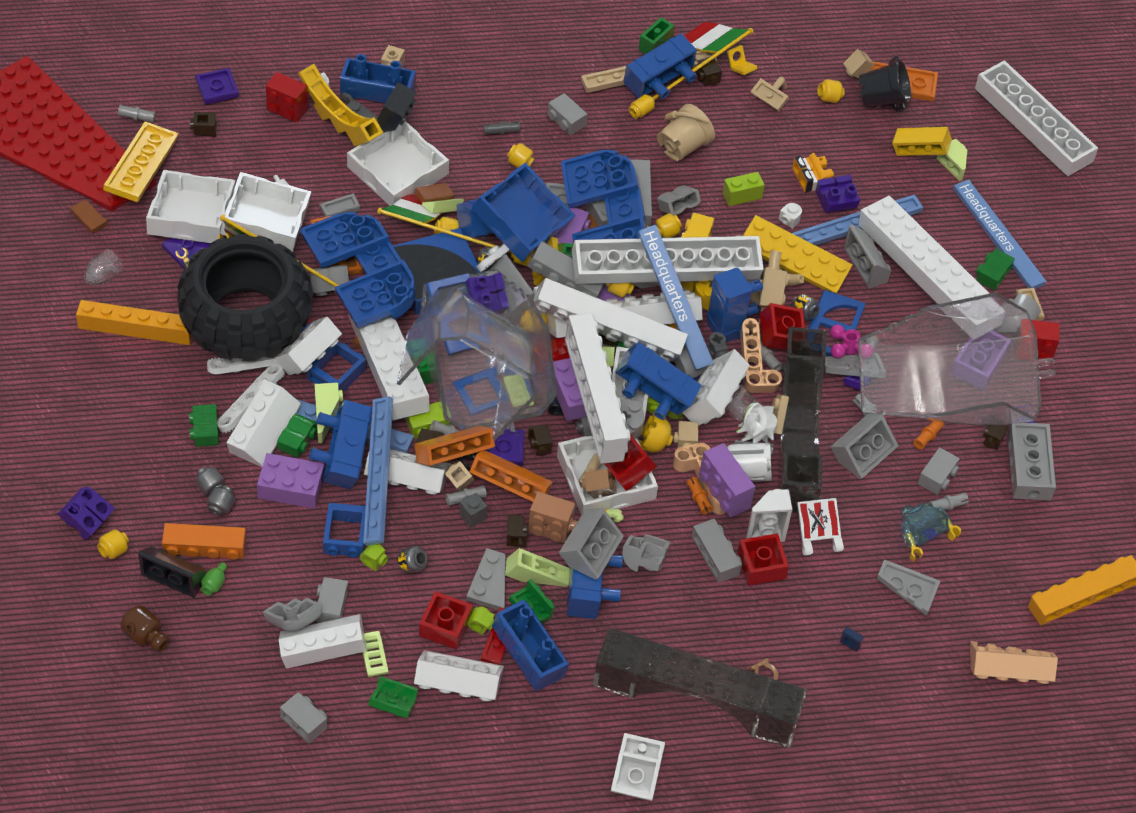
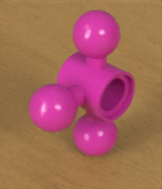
[830,325,872,359]

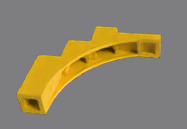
[298,64,383,147]

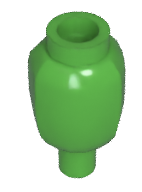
[201,562,227,596]

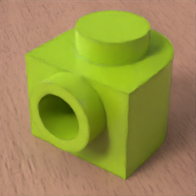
[360,544,389,571]
[467,607,495,635]

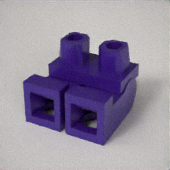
[815,175,860,213]
[466,273,509,315]
[58,486,115,540]

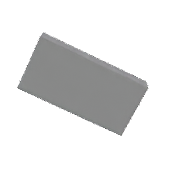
[320,193,360,217]

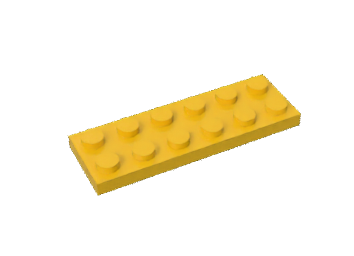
[103,122,179,202]
[743,215,853,294]

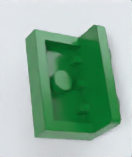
[509,579,555,624]
[368,676,418,718]

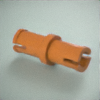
[913,418,944,450]
[686,477,713,515]

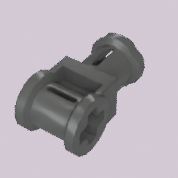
[707,332,728,360]

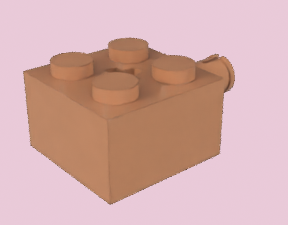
[528,492,578,543]

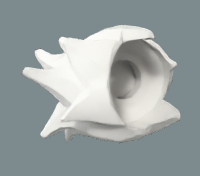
[736,402,778,443]

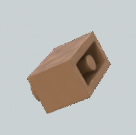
[582,469,617,499]

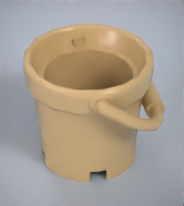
[657,104,715,161]

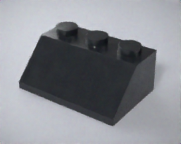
[376,82,416,133]
[138,546,206,598]

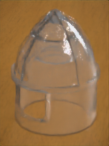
[84,249,124,285]
[725,385,756,422]

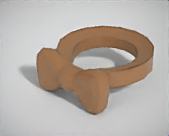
[749,658,778,687]

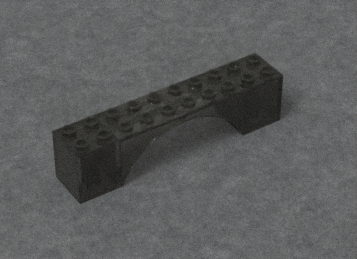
[777,327,826,512]
[593,628,807,748]

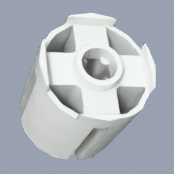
[727,443,772,482]

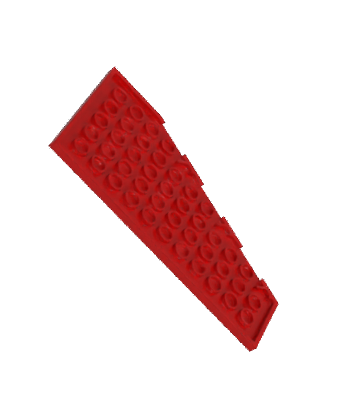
[0,56,156,212]

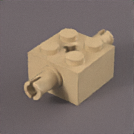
[750,250,789,324]

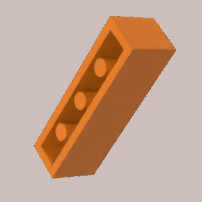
[414,425,495,466]
[470,450,553,502]
[162,523,246,560]

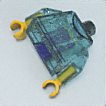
[901,503,961,562]

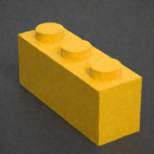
[892,127,952,156]

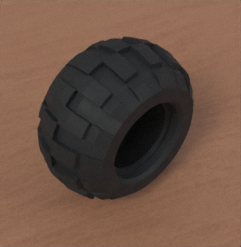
[177,234,312,361]

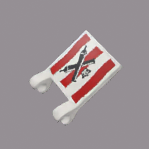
[797,498,844,555]

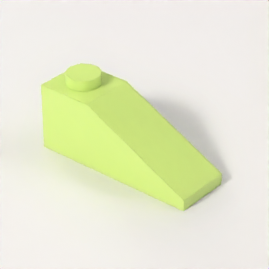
[315,383,343,443]
[505,548,570,587]

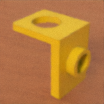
[727,45,757,75]

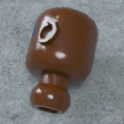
[121,606,169,652]

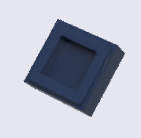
[840,626,864,652]

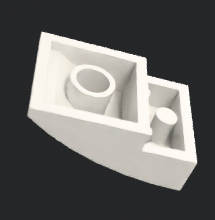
[611,733,665,801]

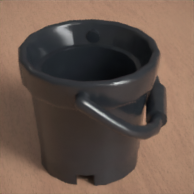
[859,56,911,112]

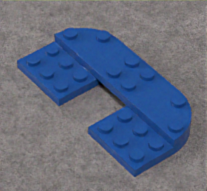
[561,150,647,244]
[300,212,416,328]

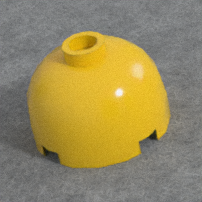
[639,413,673,453]

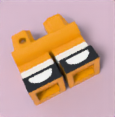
[792,153,834,193]

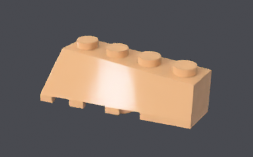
[970,641,1058,684]

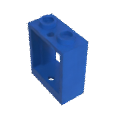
[307,341,366,393]
[323,503,366,558]

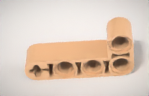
[740,318,782,393]
[673,443,726,515]

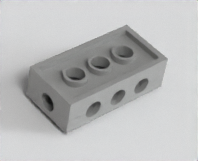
[1007,422,1056,501]

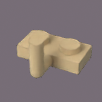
[751,77,789,112]
[772,394,789,434]

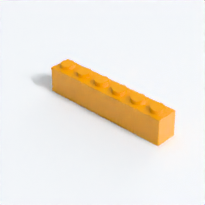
[76,300,192,345]
[1028,555,1136,626]

